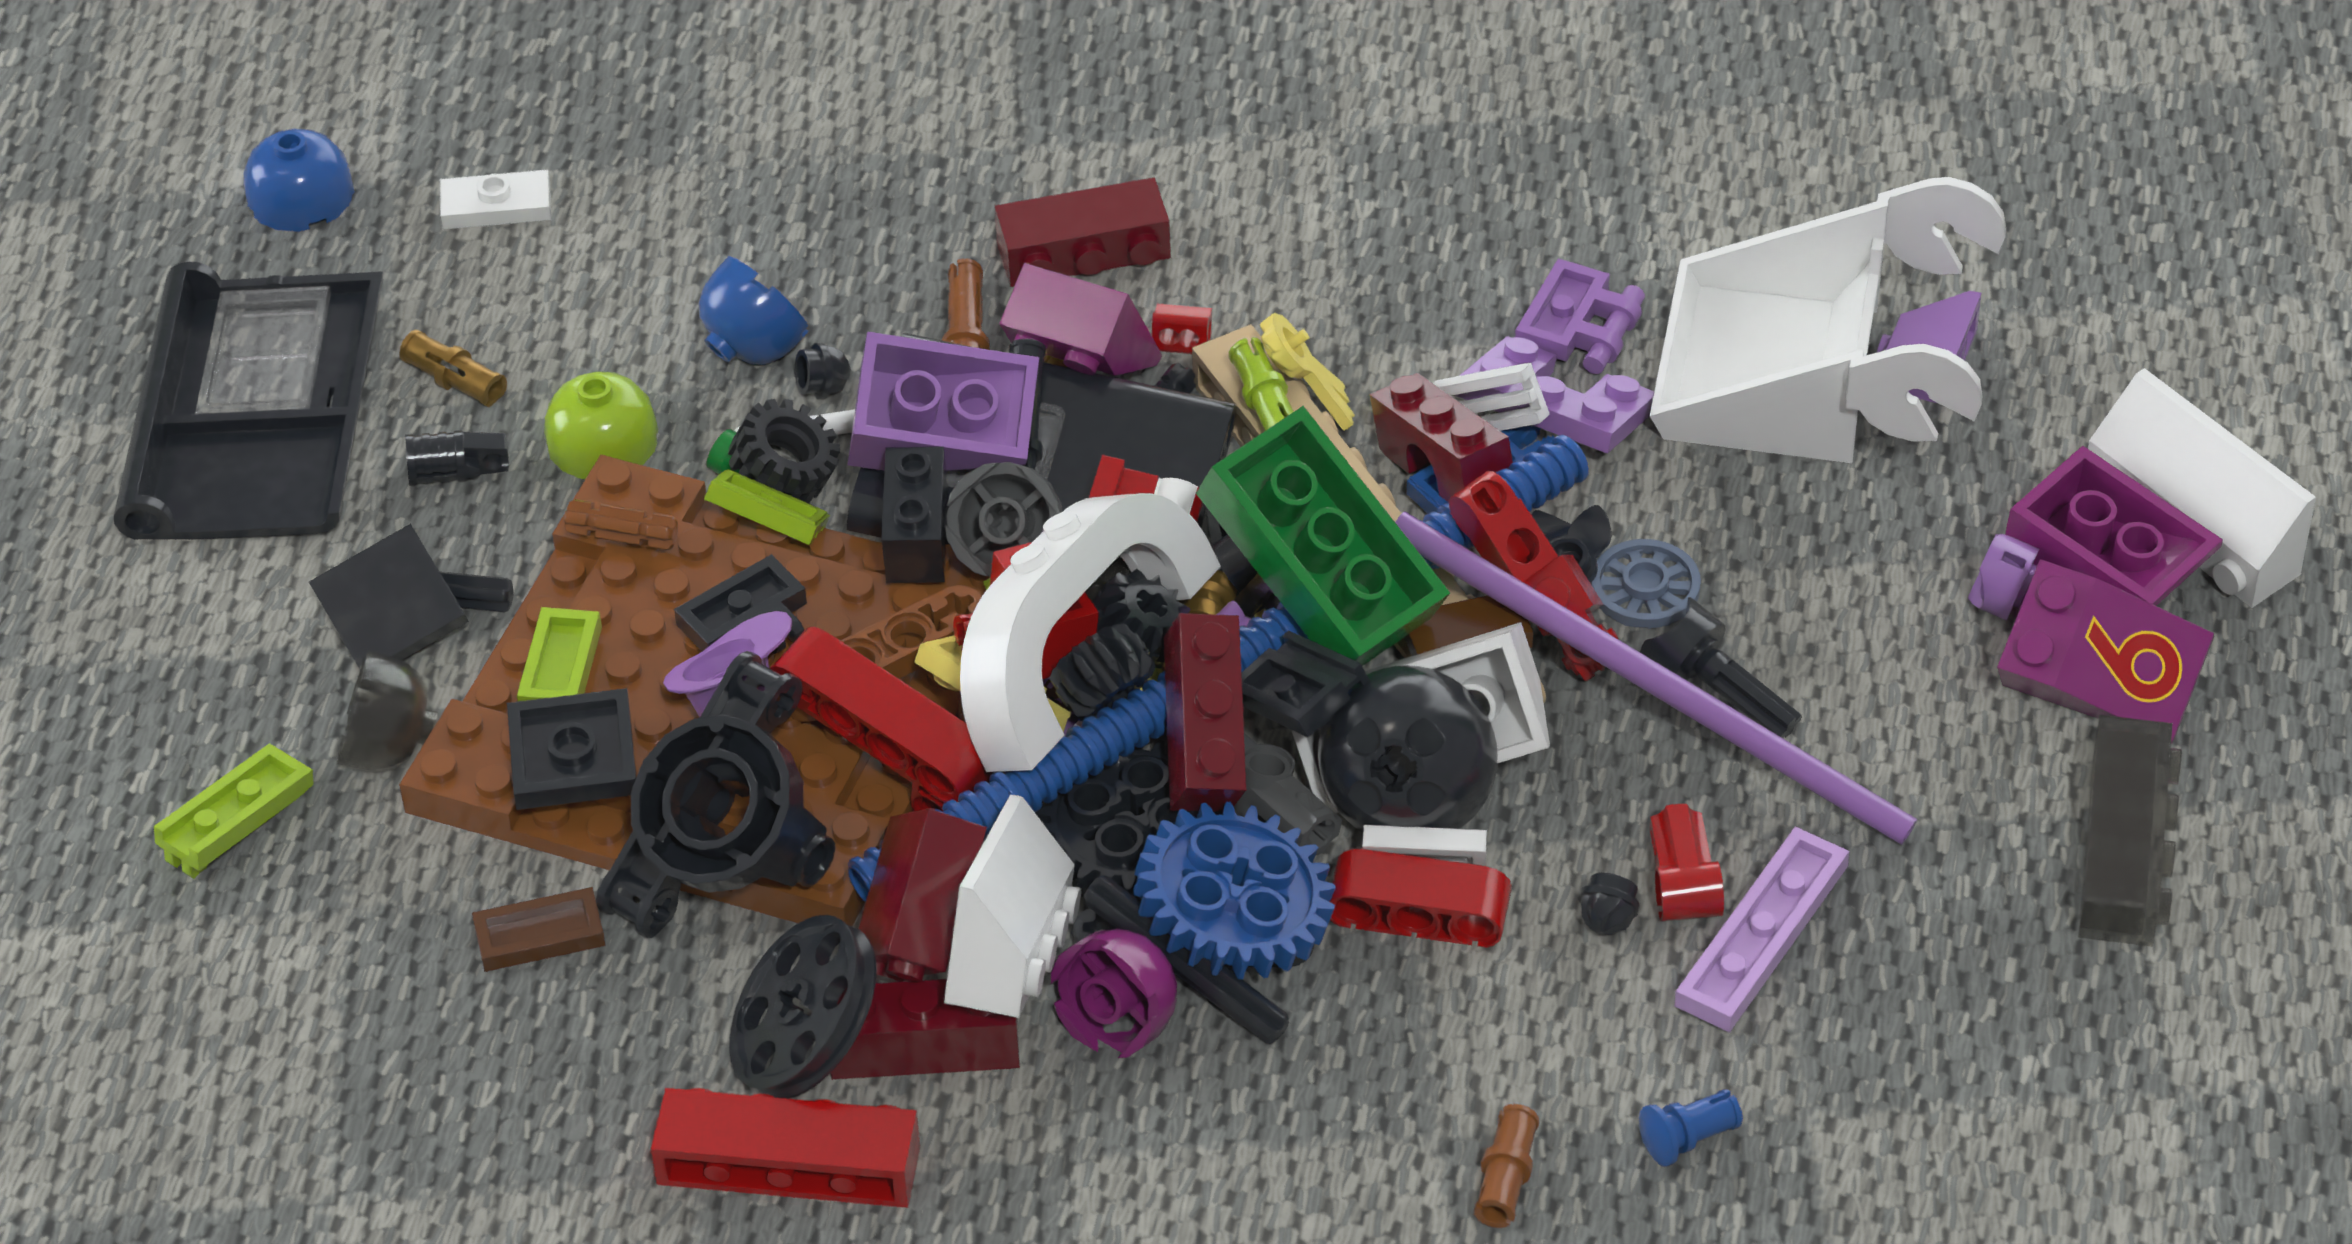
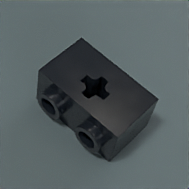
[881,447,948,583]

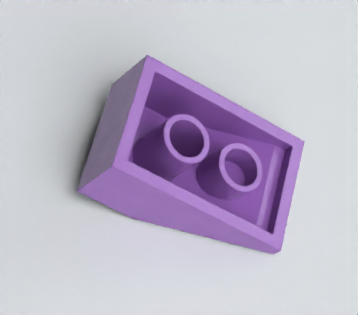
[847,331,1039,471]

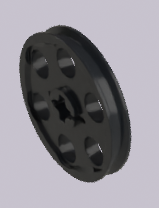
[729,915,877,1099]

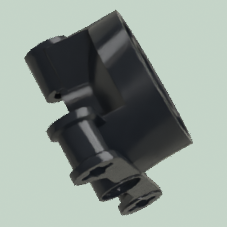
[596,651,836,938]

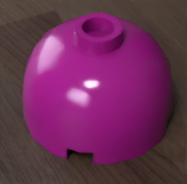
[1051,929,1177,1058]

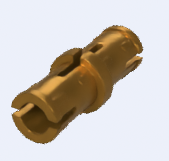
[399,329,507,407]

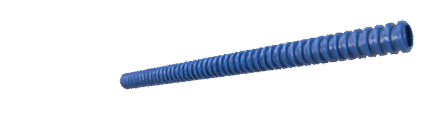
[848,434,1589,902]

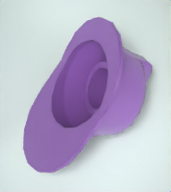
[663,611,793,718]

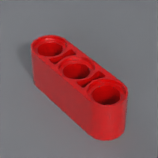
[1329,849,1512,948]

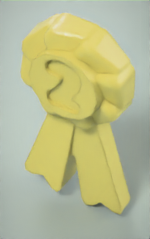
[1260,313,1355,431]

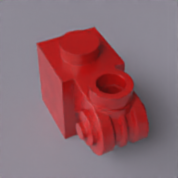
[1524,555,1619,682]

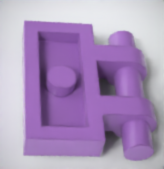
[1515,258,1645,374]

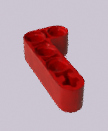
[770,626,992,811]

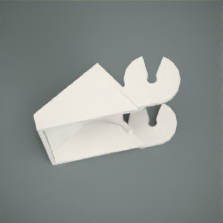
[1650,177,2006,463]

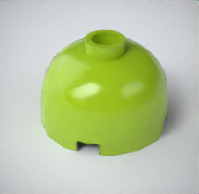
[544,371,658,479]

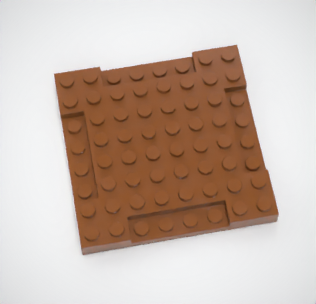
[399,455,991,926]

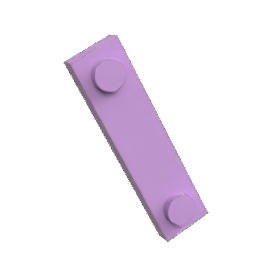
[1675,827,1849,1033]

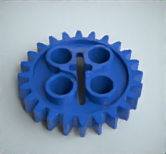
[1133,802,1335,979]

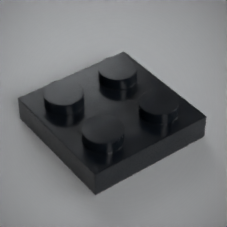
[507,688,637,810]

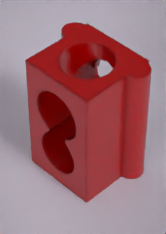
[1152,303,1212,354]

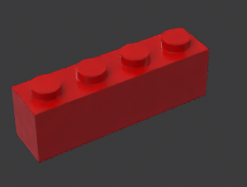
[651,1088,920,1208]

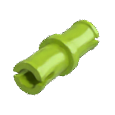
[1228,337,1294,431]

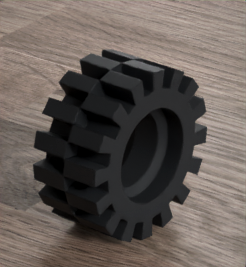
[728,399,841,504]

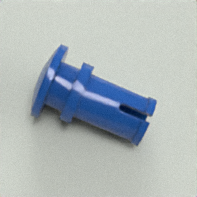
[1639,1089,1743,1167]

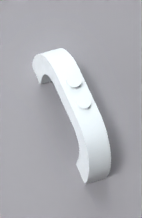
[960,493,1221,772]

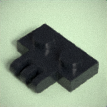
[674,554,807,654]

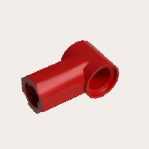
[1650,804,1724,921]

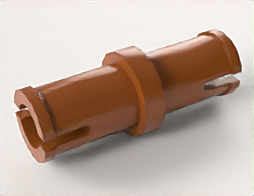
[1474,1104,1539,1228]

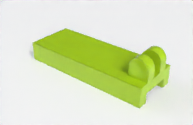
[154,743,314,879]

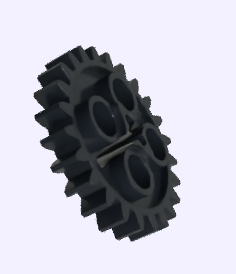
[1035,740,1222,897]

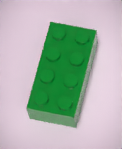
[1196,406,1450,666]

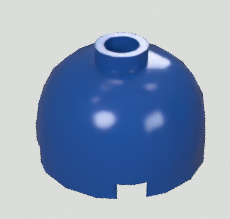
[243,129,354,232]
[698,256,809,365]

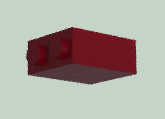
[858,808,987,983]

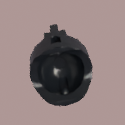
[1640,597,1802,738]

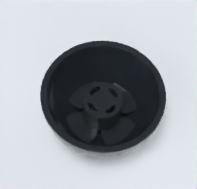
[1318,665,1498,833]

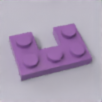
[1455,336,1654,454]

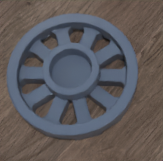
[1591,539,1701,629]

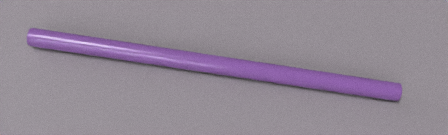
[1395,511,1918,845]

